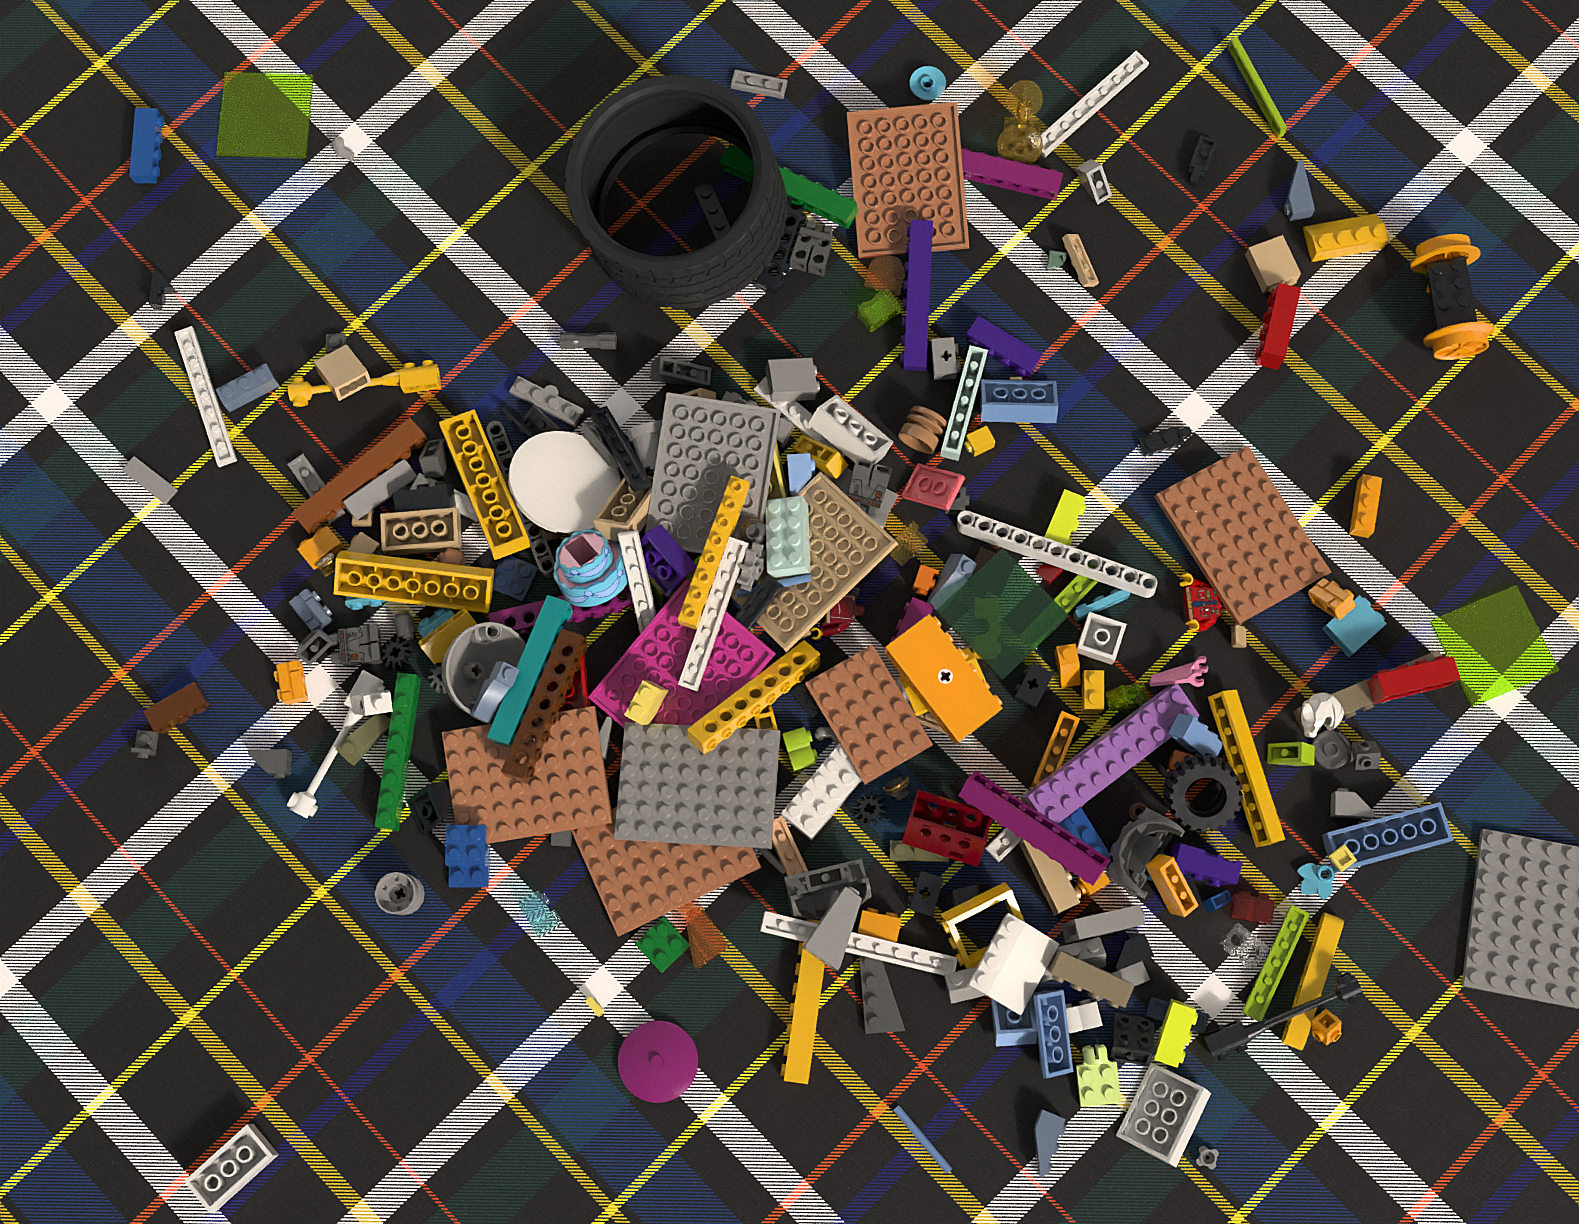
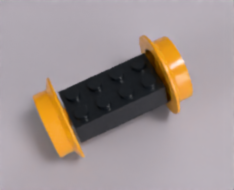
[1410,234,1494,360]

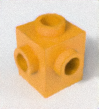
[1311,1009,1341,1046]

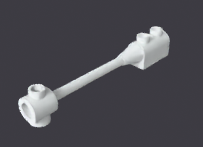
[287,670,385,818]

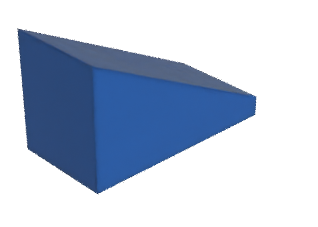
[1202,889,1234,913]

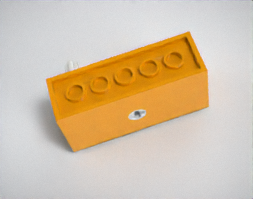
[884,614,1002,745]

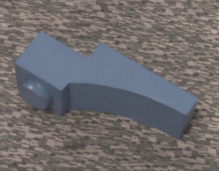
[470,661,519,723]

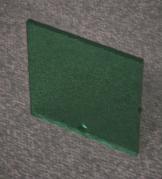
[936,548,1069,680]

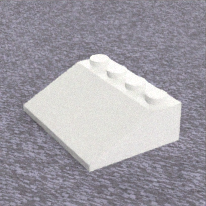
[967,913,1059,1015]
[1116,1062,1211,1167]

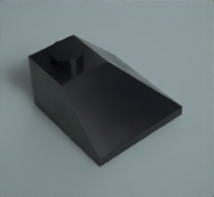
[407,780,452,836]

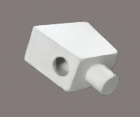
[351,690,392,715]

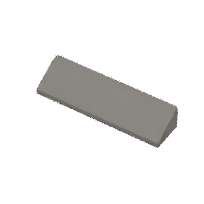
[343,459,417,521]

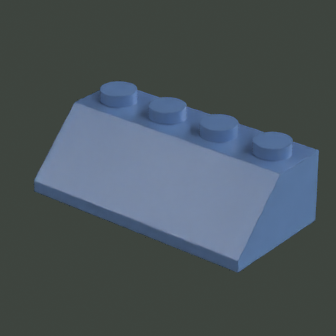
[980,380,1058,423]
[1032,990,1073,1078]

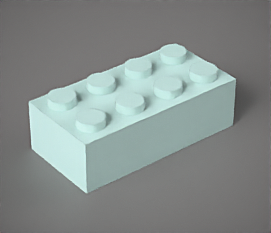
[765,496,811,580]

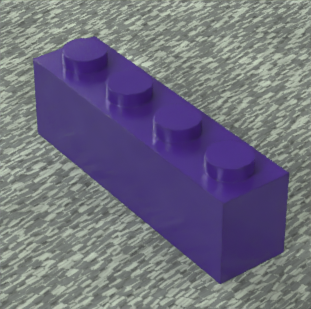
[966,316,1042,378]

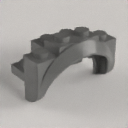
[1106,807,1185,899]
[784,859,871,920]

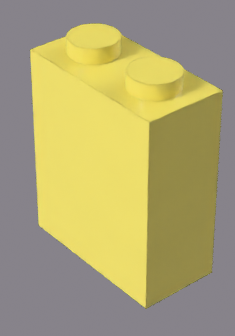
[624,680,669,725]

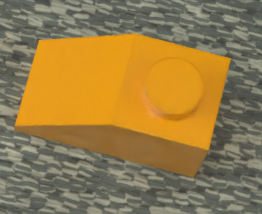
[1054,643,1081,688]

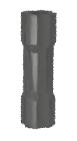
[559,332,617,349]

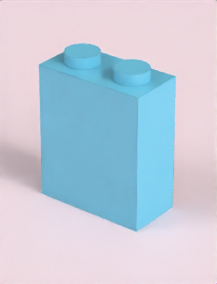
[1322,595,1387,657]

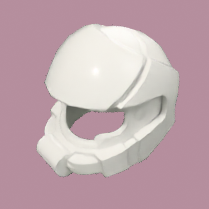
[1301,692,1344,737]

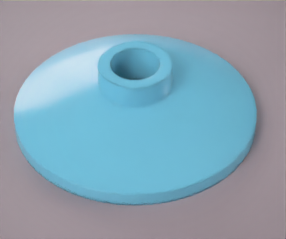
[910,66,946,100]

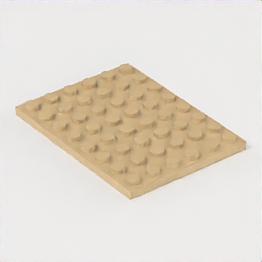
[730,471,898,652]

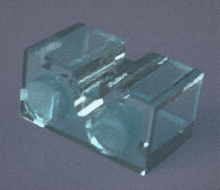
[518,890,560,938]

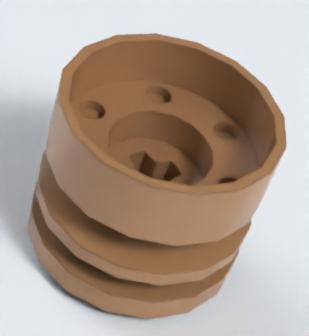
[898,406,947,454]

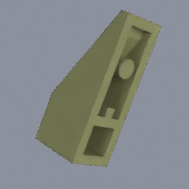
[335,713,391,766]

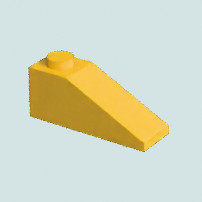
[792,435,848,479]

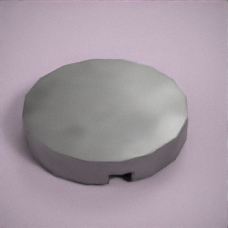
[1311,730,1351,769]

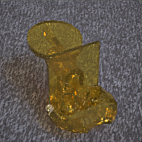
[997,80,1043,165]

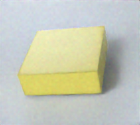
[1327,844,1357,872]
[585,996,605,1017]

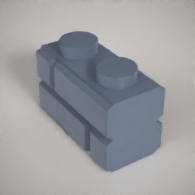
[289,589,333,632]

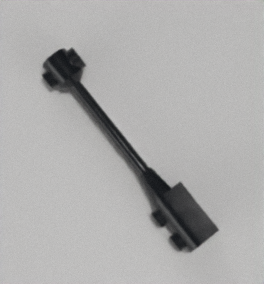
[1202,972,1363,1061]

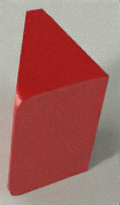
[1035,563,1063,585]

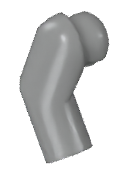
[332,137,355,161]

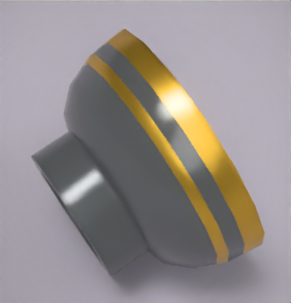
[740,519,766,546]
[883,775,910,800]

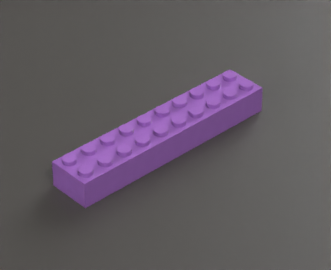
[1020,683,1200,824]

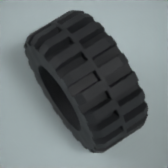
[1163,753,1243,833]

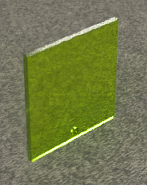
[216,72,314,158]
[1430,585,1559,707]

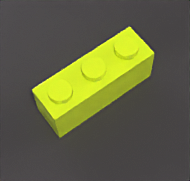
[1045,489,1087,546]
[1153,999,1198,1068]

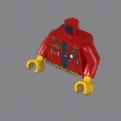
[1180,573,1226,634]

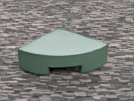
[1046,250,1068,270]

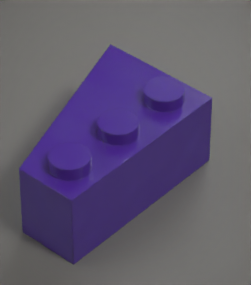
[1169,843,1243,887]

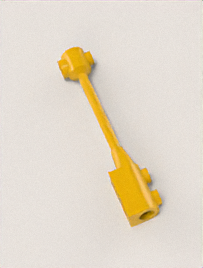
[288,360,441,407]

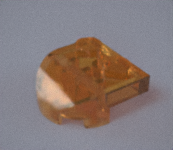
[864,254,906,296]

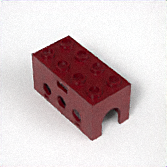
[902,790,992,867]

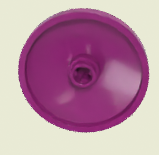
[618,1021,699,1103]

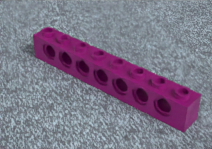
[488,582,635,636]

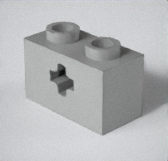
[931,337,960,380]

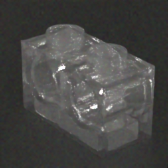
[1220,922,1270,968]

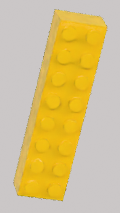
[439,409,530,560]
[334,550,494,613]

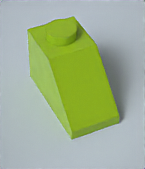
[1267,742,1315,766]

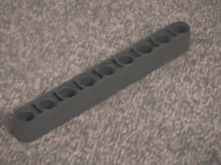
[486,421,555,577]

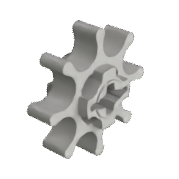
[737,542,767,591]

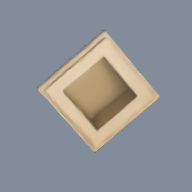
[1231,625,1246,648]

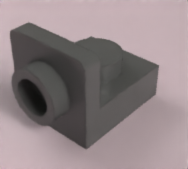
[131,730,159,758]

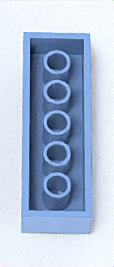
[1321,802,1453,873]

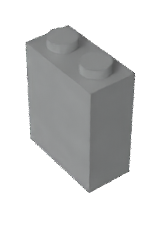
[765,358,820,402]

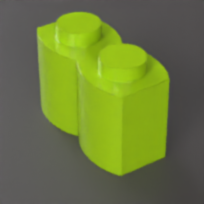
[782,727,819,772]

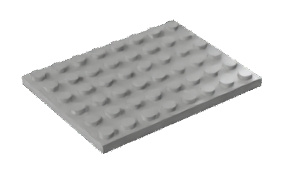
[645,392,781,557]
[614,722,780,849]
[1462,829,1579,1009]

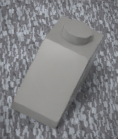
[1076,159,1113,205]
[1331,788,1375,820]

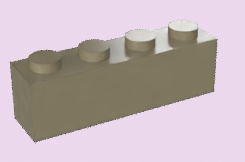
[1048,949,1135,1008]

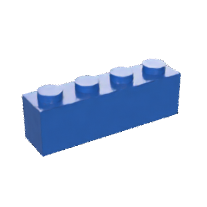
[129,108,164,183]

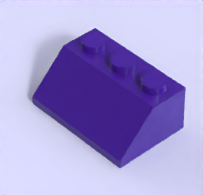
[640,525,697,598]

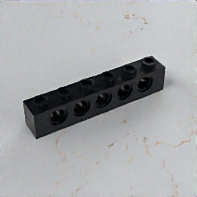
[756,195,807,294]

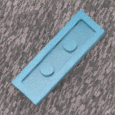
[1073,588,1130,622]

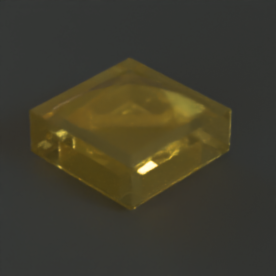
[315,553,336,577]

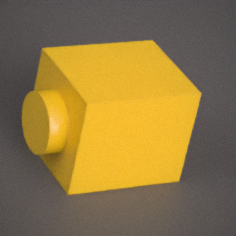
[964,426,995,457]

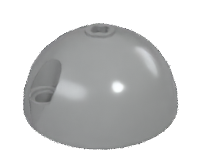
[441,622,526,719]

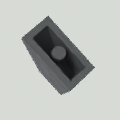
[419,439,447,479]
[295,629,334,666]
[248,749,292,779]

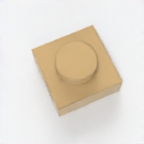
[352,509,374,527]

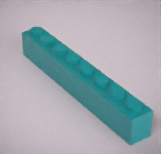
[487,595,573,748]

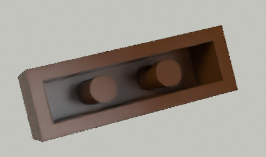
[143,682,211,734]

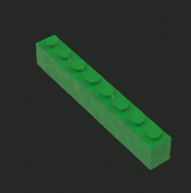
[719,144,859,229]
[375,673,421,831]

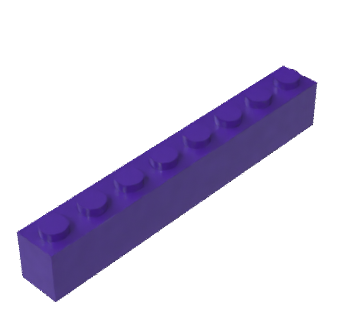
[900,220,933,371]

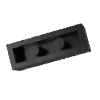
[392,481,456,513]

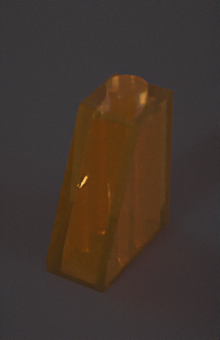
[685,906,729,970]

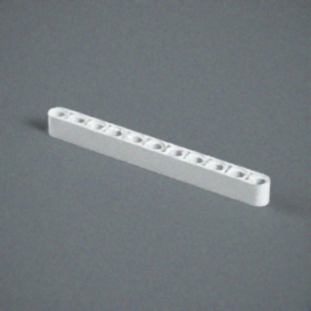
[957,511,1157,598]

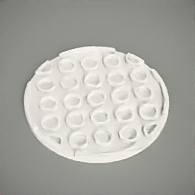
[508,431,621,535]

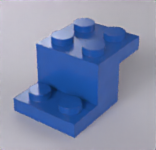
[445,825,490,888]

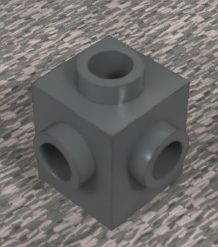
[945,486,969,515]
[1348,741,1381,770]

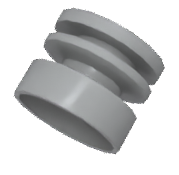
[375,872,425,915]

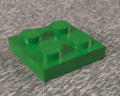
[635,916,691,973]

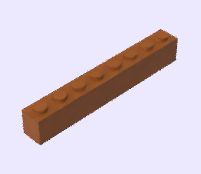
[292,418,427,535]

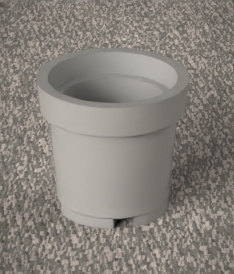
[626,420,662,475]

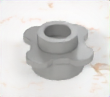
[1196,1146,1219,1169]

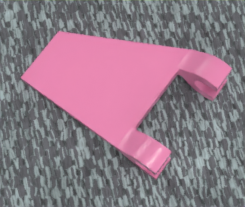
[1149,656,1208,687]

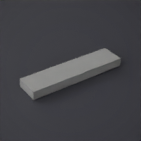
[287,454,345,523]

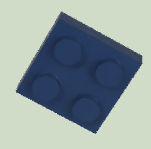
[492,555,539,603]

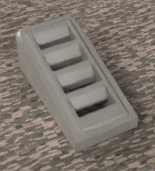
[599,716,613,760]

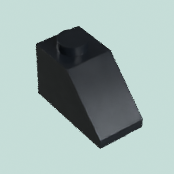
[1113,932,1154,972]

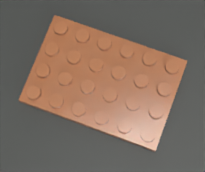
[805,645,933,785]

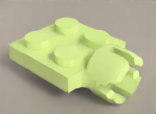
[1075,1044,1121,1107]

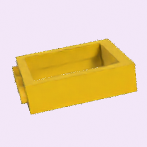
[941,882,1025,969]

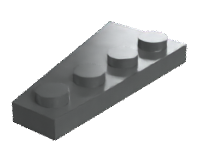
[859,955,905,1034]

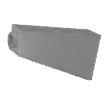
[802,886,862,971]
[1061,905,1145,944]

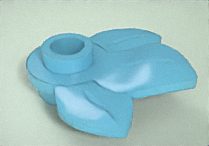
[1297,863,1335,900]

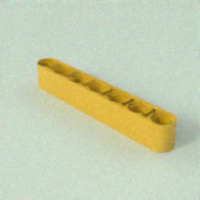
[1281,912,1344,1050]

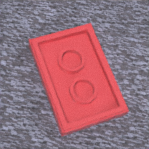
[901,463,965,511]

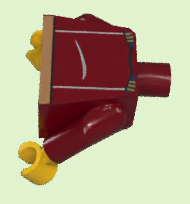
[811,592,865,640]

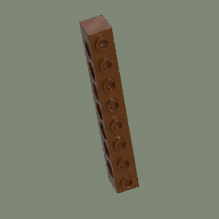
[501,629,588,784]

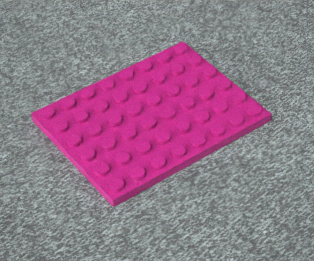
[588,579,776,728]

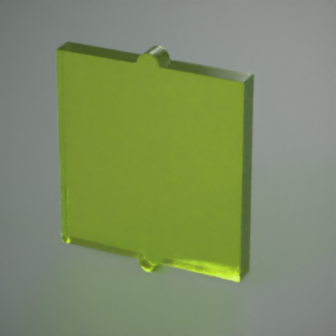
[648,574,664,606]

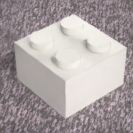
[1077,612,1126,665]

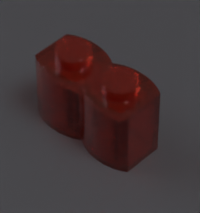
[1230,891,1275,925]

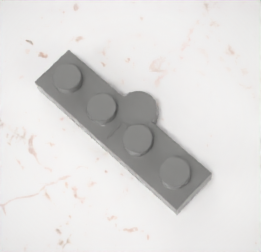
[509,376,584,427]

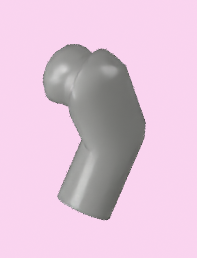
[815,727,839,745]

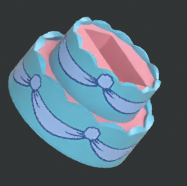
[553,529,628,607]

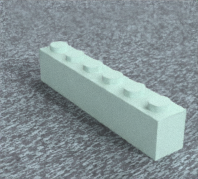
[940,345,988,461]

